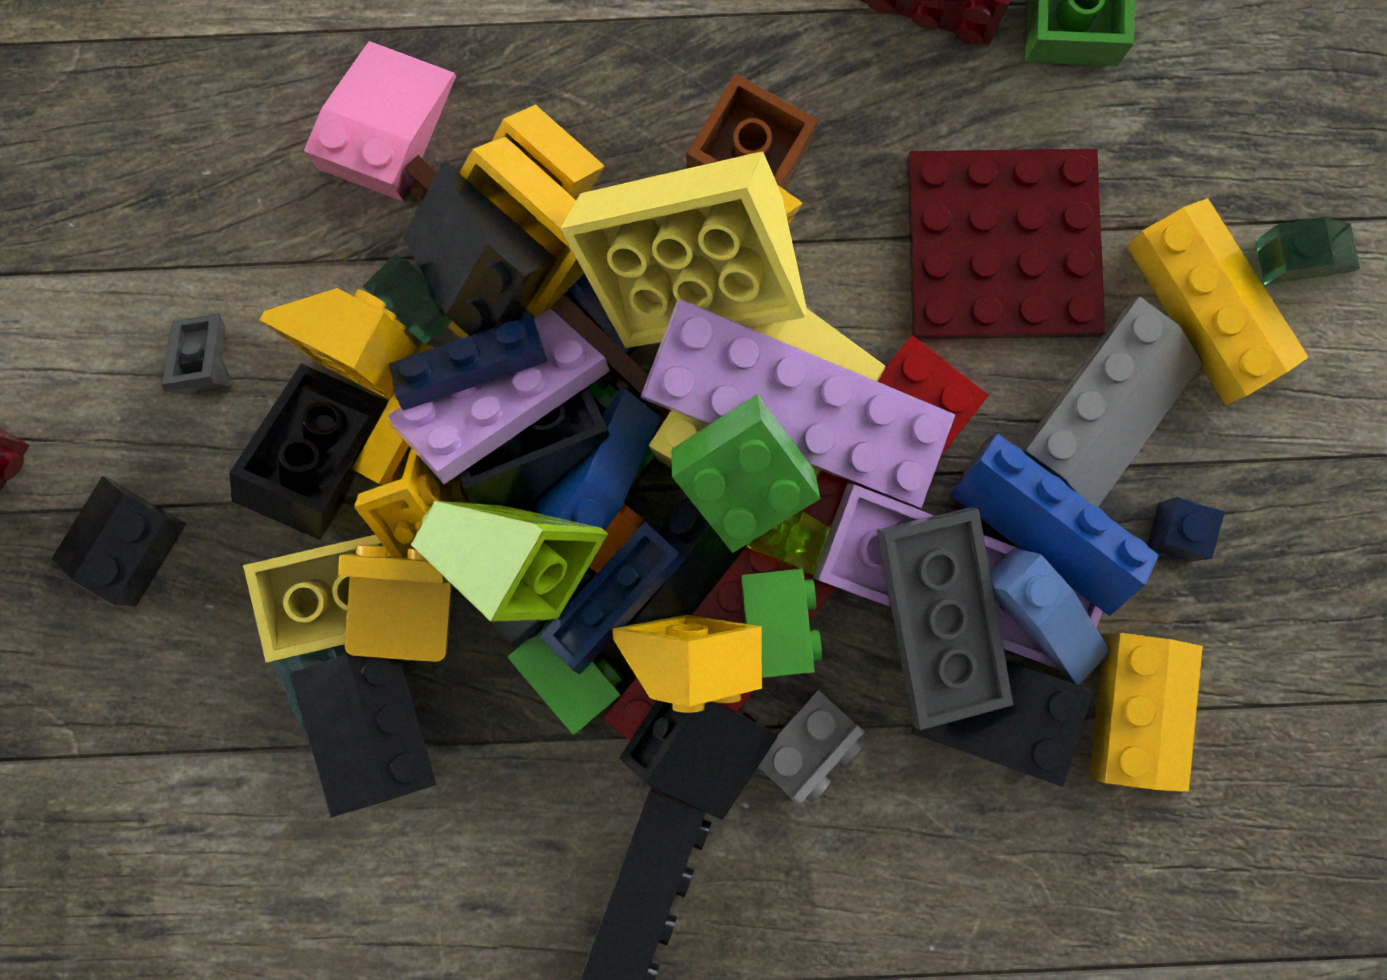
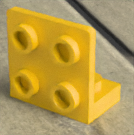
[354,448,470,557]

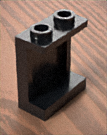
[619,700,777,820]

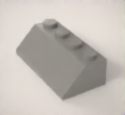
[1020,296,1203,507]

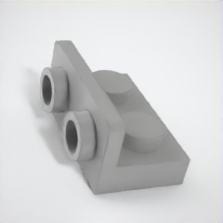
[758,689,865,806]

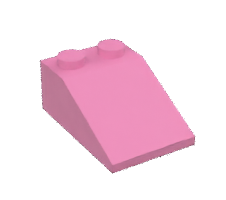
[304,41,456,202]

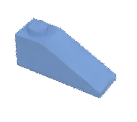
[990,548,1110,686]

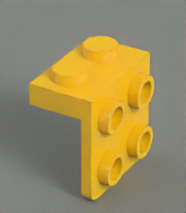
[338,545,452,662]

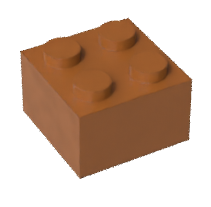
[686,73,819,190]

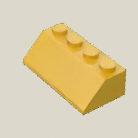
[1126,198,1309,406]
[259,288,418,400]

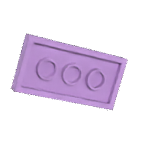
[388,308,609,484]

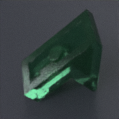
[363,253,450,345]

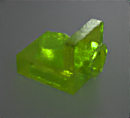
[746,511,831,575]

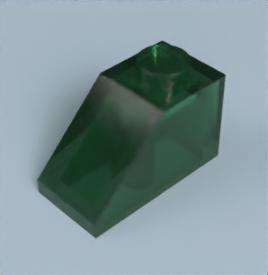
[1255,217,1360,285]

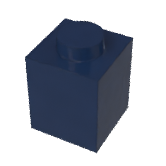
[1147,497,1225,562]

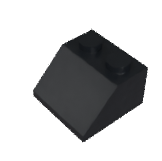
[52,476,187,607]

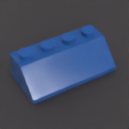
[950,433,1159,616]

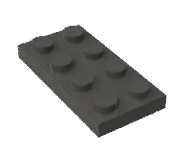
[877,507,1013,730]

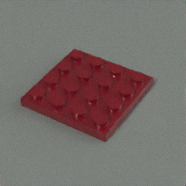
[907,149,1105,339]

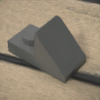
[162,313,233,394]

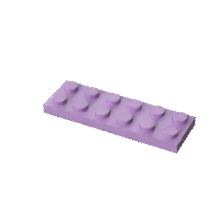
[640,299,955,508]
[812,483,1102,669]

